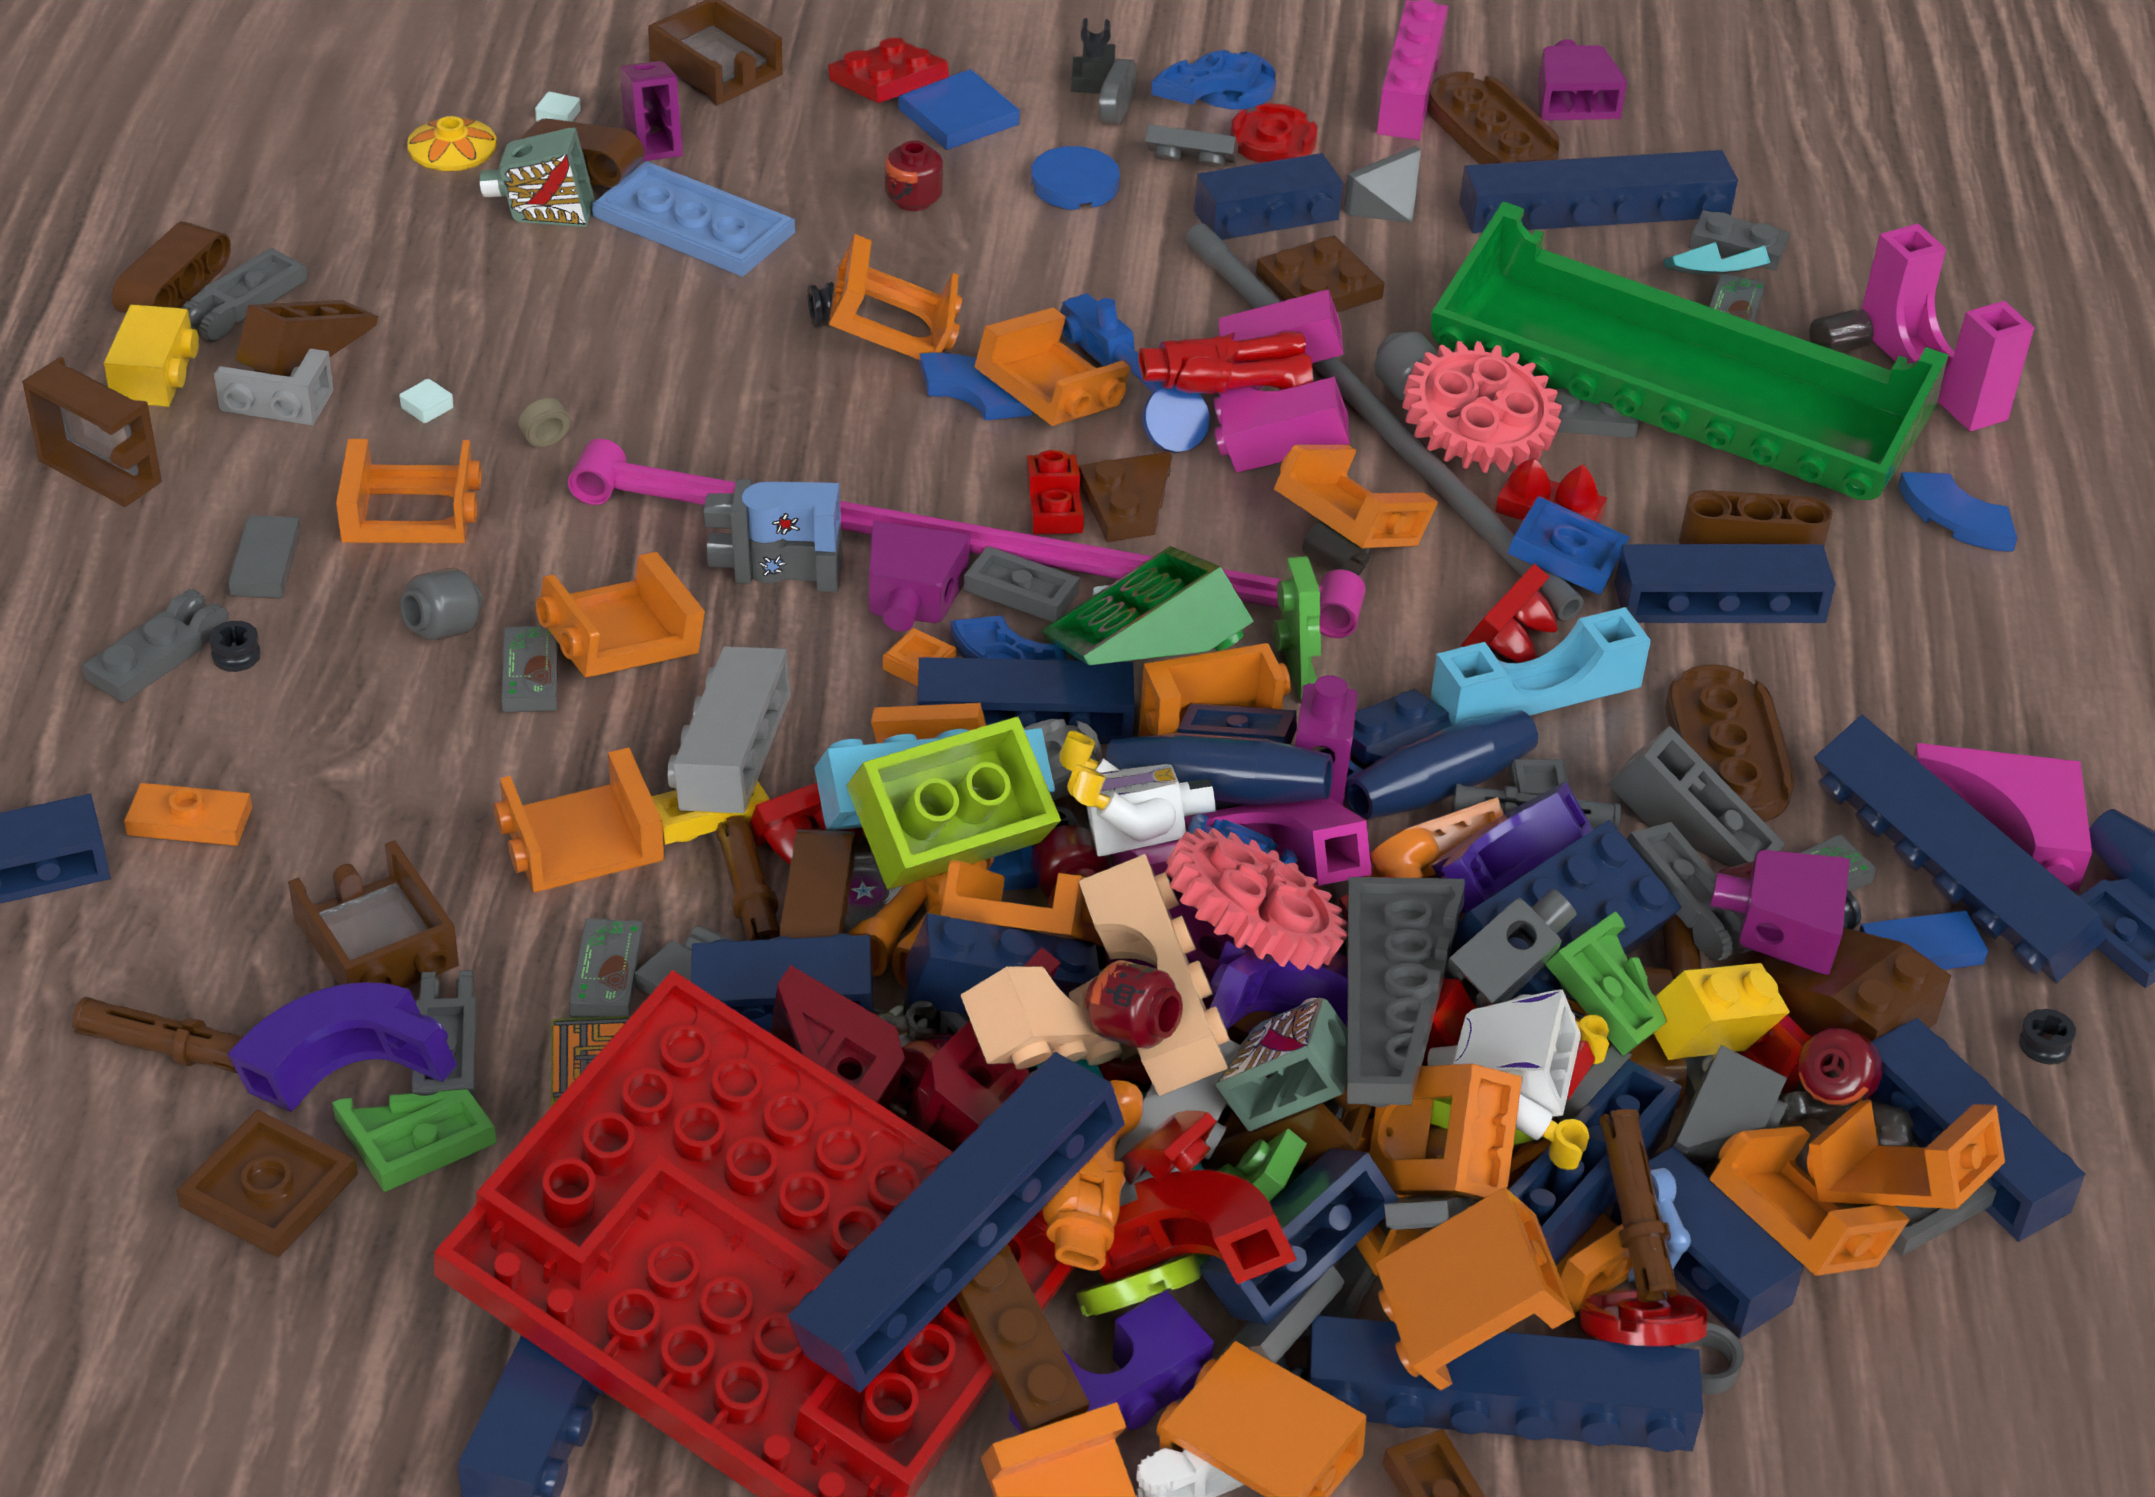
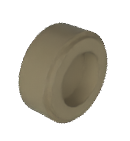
[518,398,571,447]

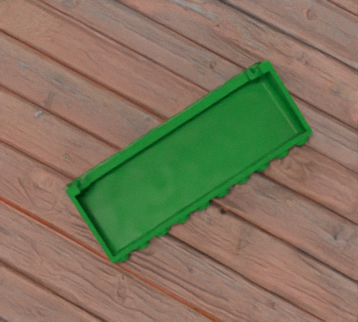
[1431,201,1949,500]

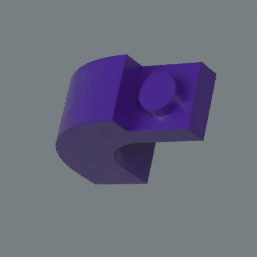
[1432,781,1593,914]
[1209,937,1348,1029]
[228,982,457,1112]

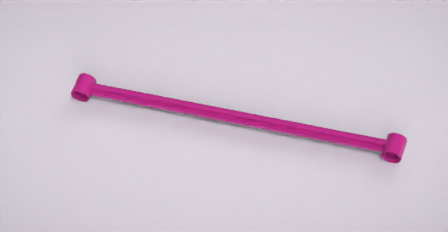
[567,439,1366,638]

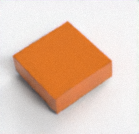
[882,628,956,686]

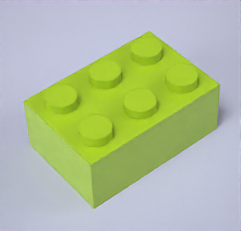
[846,716,1061,890]

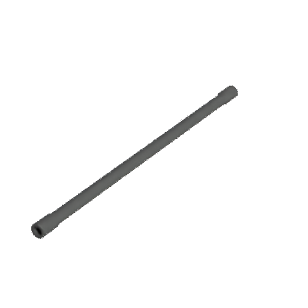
[1186,223,1584,620]

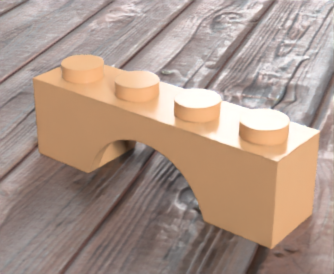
[1079,854,1230,1096]
[960,966,1148,1069]

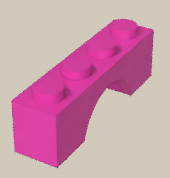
[1377,0,1448,140]

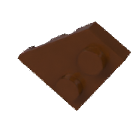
[1079,451,1172,542]

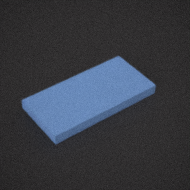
[592,161,795,277]

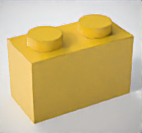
[104,305,199,407]
[1654,963,1790,1060]

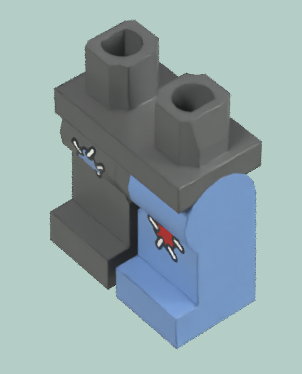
[704,479,843,592]

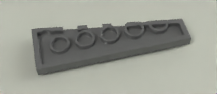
[1347,877,1465,1107]

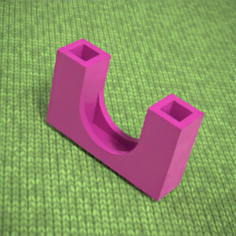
[1858,223,2034,432]
[1214,289,1350,473]
[1110,798,1372,912]

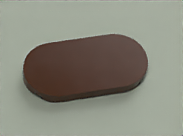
[1427,72,1560,164]
[1665,664,1795,822]

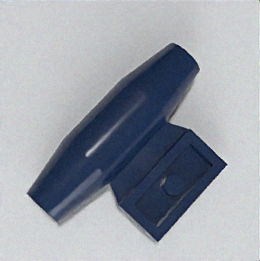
[1344,688,1538,820]
[1106,703,1333,806]
[2079,809,2155,989]

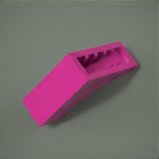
[1913,743,2092,891]

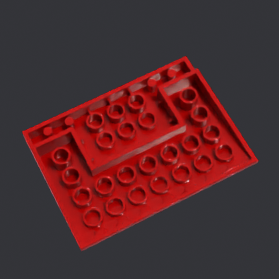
[434,970,1075,1497]

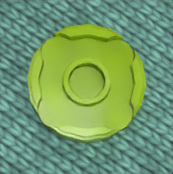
[1075,1253,1202,1317]

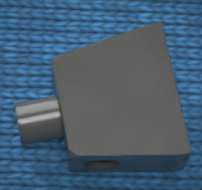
[1445,889,1577,1008]

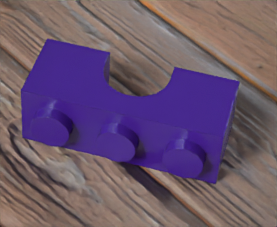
[1009,1290,1214,1434]

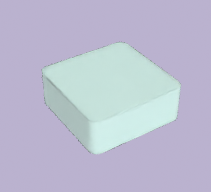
[535,92,581,122]
[400,379,454,423]

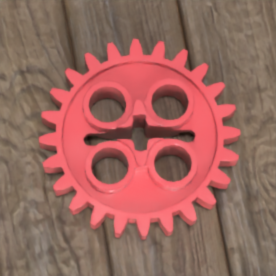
[1402,341,1562,473]
[1165,828,1348,970]

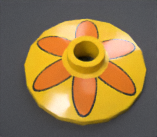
[407,116,497,171]

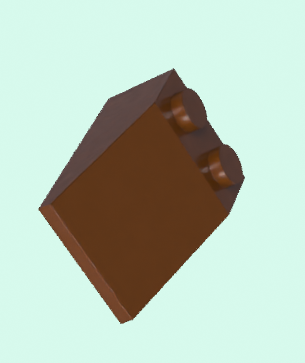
[1741,928,1951,1062]

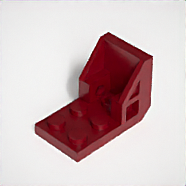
[903,948,1061,1152]
[770,965,905,1111]

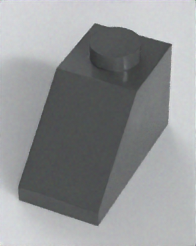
[1670,1045,1787,1165]

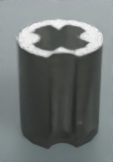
[1809,309,1873,353]
[1302,521,1371,576]

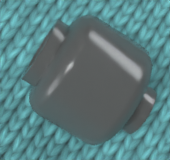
[1374,331,1438,402]
[400,568,483,641]

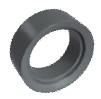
[1673,1323,1744,1394]

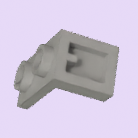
[214,349,334,425]

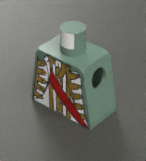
[480,127,595,227]
[1215,998,1348,1131]

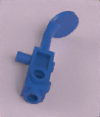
[1060,293,1210,453]

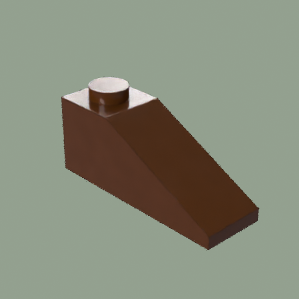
[236,300,379,376]

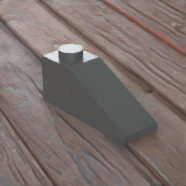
[1608,726,1785,867]

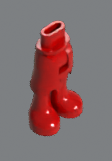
[1138,330,1313,394]

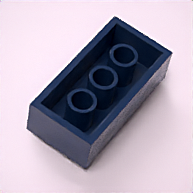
[1449,820,1682,1001]

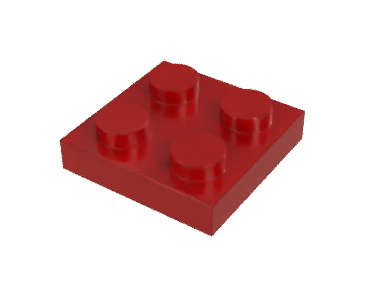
[828,38,949,103]

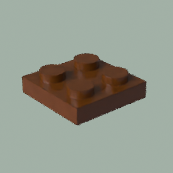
[1256,235,1385,313]
[176,1109,358,1258]

